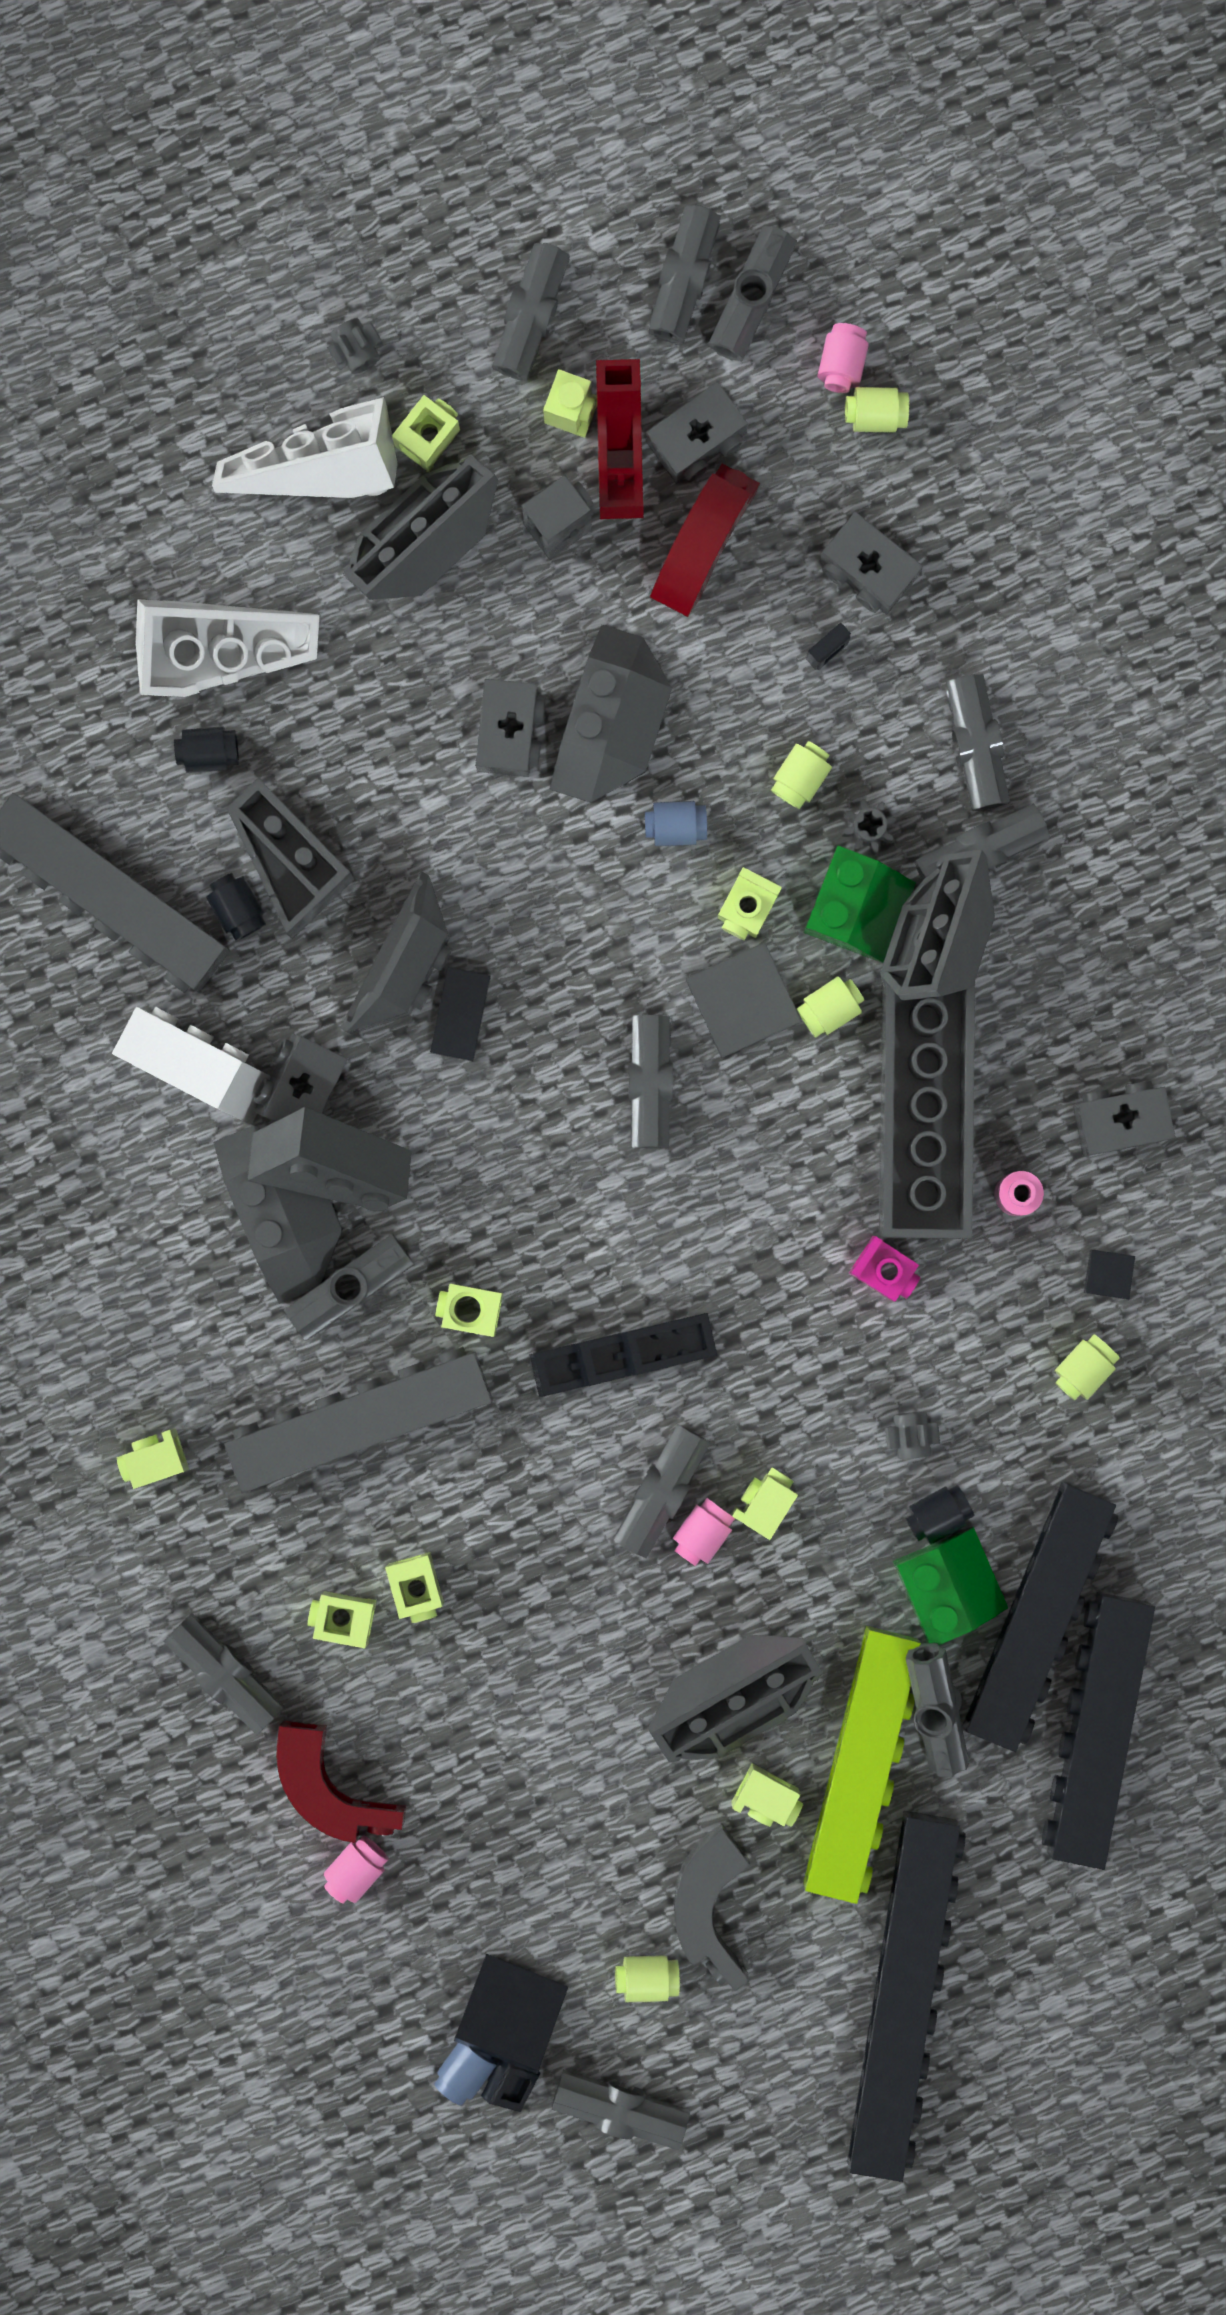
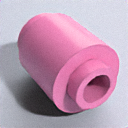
[817,323,869,393]
[994,1171,1044,1216]
[673,1498,735,1566]
[323,1835,389,1904]

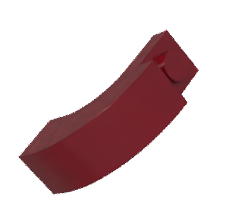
[596,359,644,519]
[650,463,761,617]
[276,1720,406,1843]

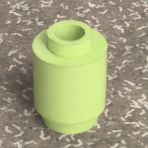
[845,387,909,432]
[771,741,832,809]
[797,976,865,1038]
[1055,1334,1120,1400]
[615,1956,680,2002]

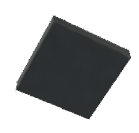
[454,1954,569,2074]

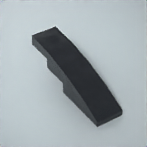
[529,1313,717,1397]

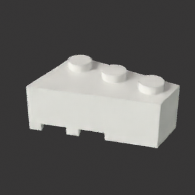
[112,1007,271,1125]

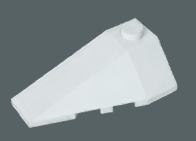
[212,397,398,498]
[136,599,319,697]

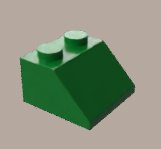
[803,846,916,963]
[893,1527,1008,1645]

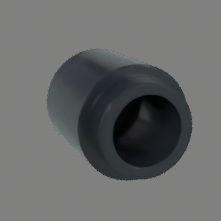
[174,726,239,773]
[206,873,266,941]
[905,1485,975,1545]

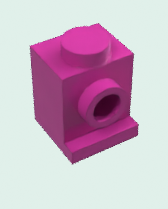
[849,1236,921,1302]

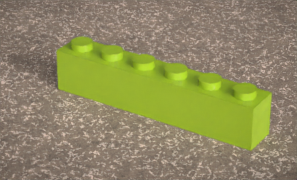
[803,1626,921,1904]

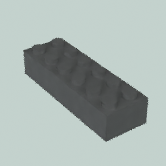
[879,978,975,1239]

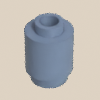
[645,801,707,846]
[434,2043,498,2106]

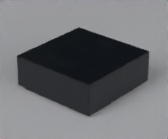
[806,623,851,670]
[1084,1250,1135,1300]
[481,2059,541,2112]

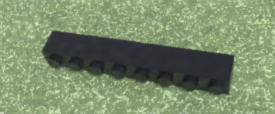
[847,1810,966,2182]

